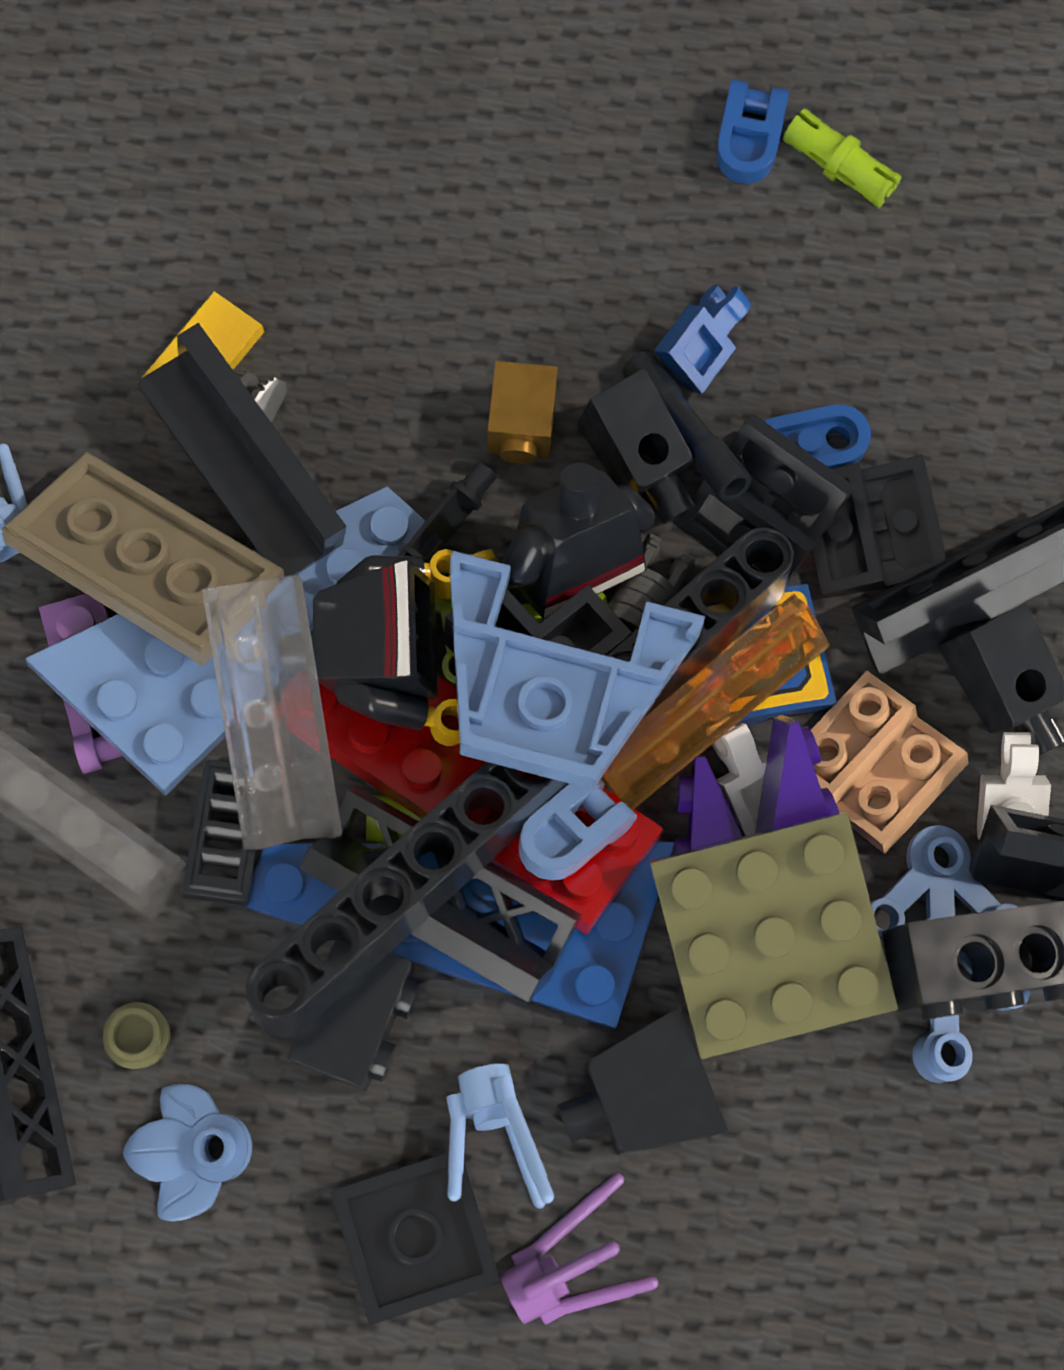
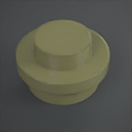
[103,1002,171,1070]

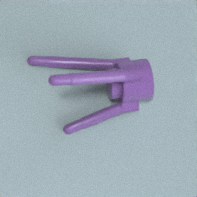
[500,1173,658,1325]

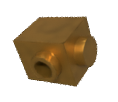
[488,361,558,464]

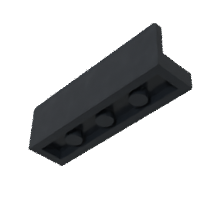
[138,323,347,583]
[851,501,1064,673]

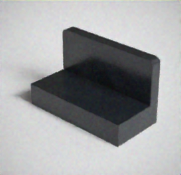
[970,805,1064,898]

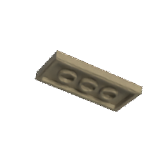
[1,451,284,666]

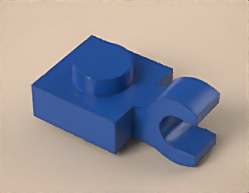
[654,285,751,394]

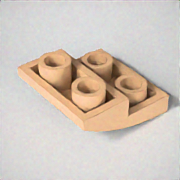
[811,671,969,854]

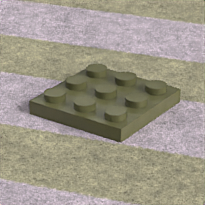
[650,811,898,1059]

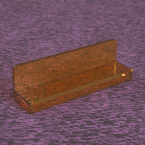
[601,594,830,810]

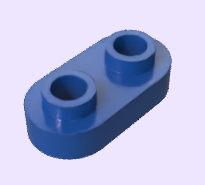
[764,404,871,469]

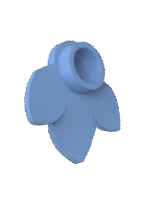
[123,1084,252,1221]

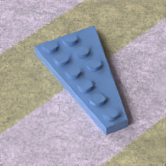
[25,486,425,796]

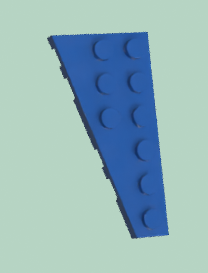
[244,842,675,1030]

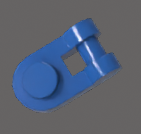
[716,79,790,184]

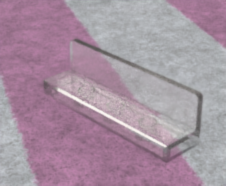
[202,574,342,849]

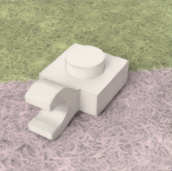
[707,719,768,837]
[977,732,1051,840]

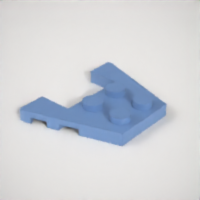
[450,551,705,790]

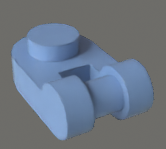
[518,779,637,880]

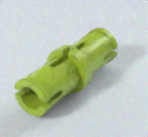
[783,108,902,209]

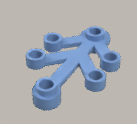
[871,825,1031,1083]

